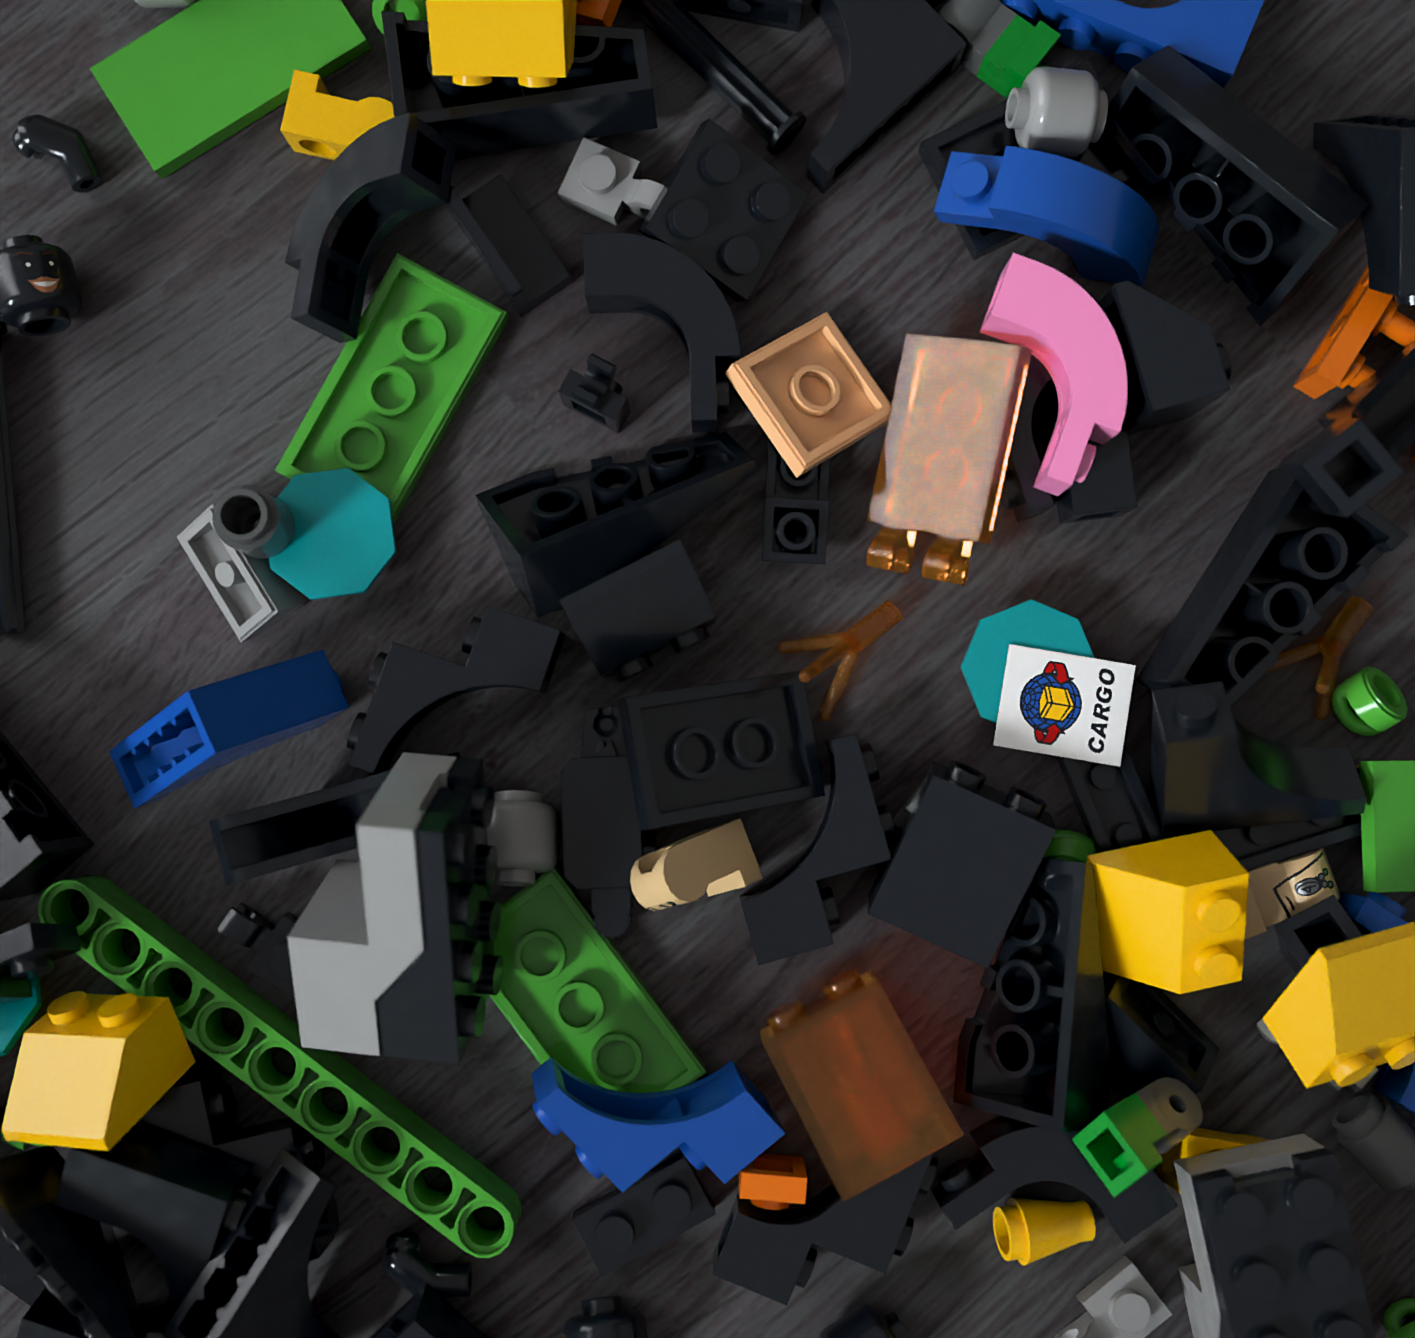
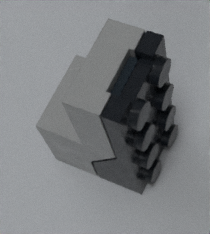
[287,752,503,1065]
[1173,1134,1375,1338]

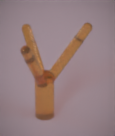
[1264,596,1373,720]
[777,600,902,722]

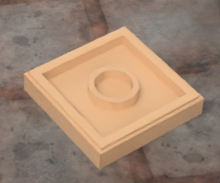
[725,312,898,478]

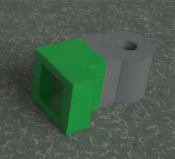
[938,0,1061,100]
[1072,1077,1203,1198]

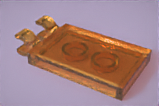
[867,333,1032,586]

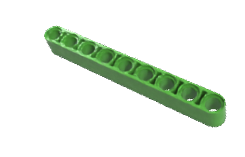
[38,875,522,1258]

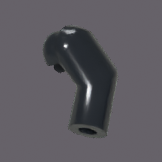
[12,114,103,193]

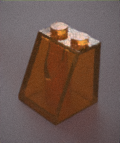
[760,969,964,1202]

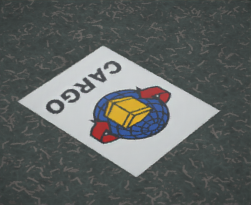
[993,644,1136,767]

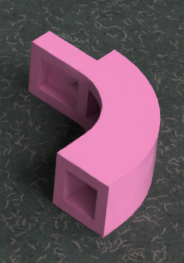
[980,253,1128,496]

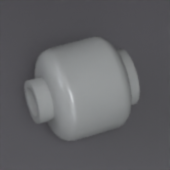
[1005,66,1108,158]
[487,790,559,887]

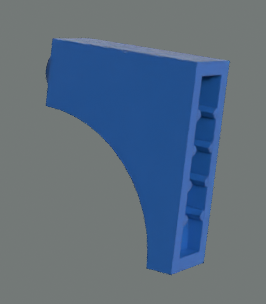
[109,649,349,809]

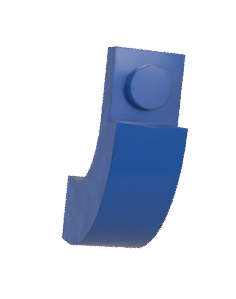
[934,146,1160,286]

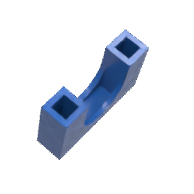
[1000,0,1264,88]

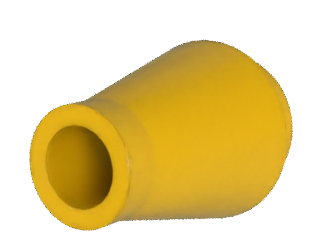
[993,1198,1096,1266]

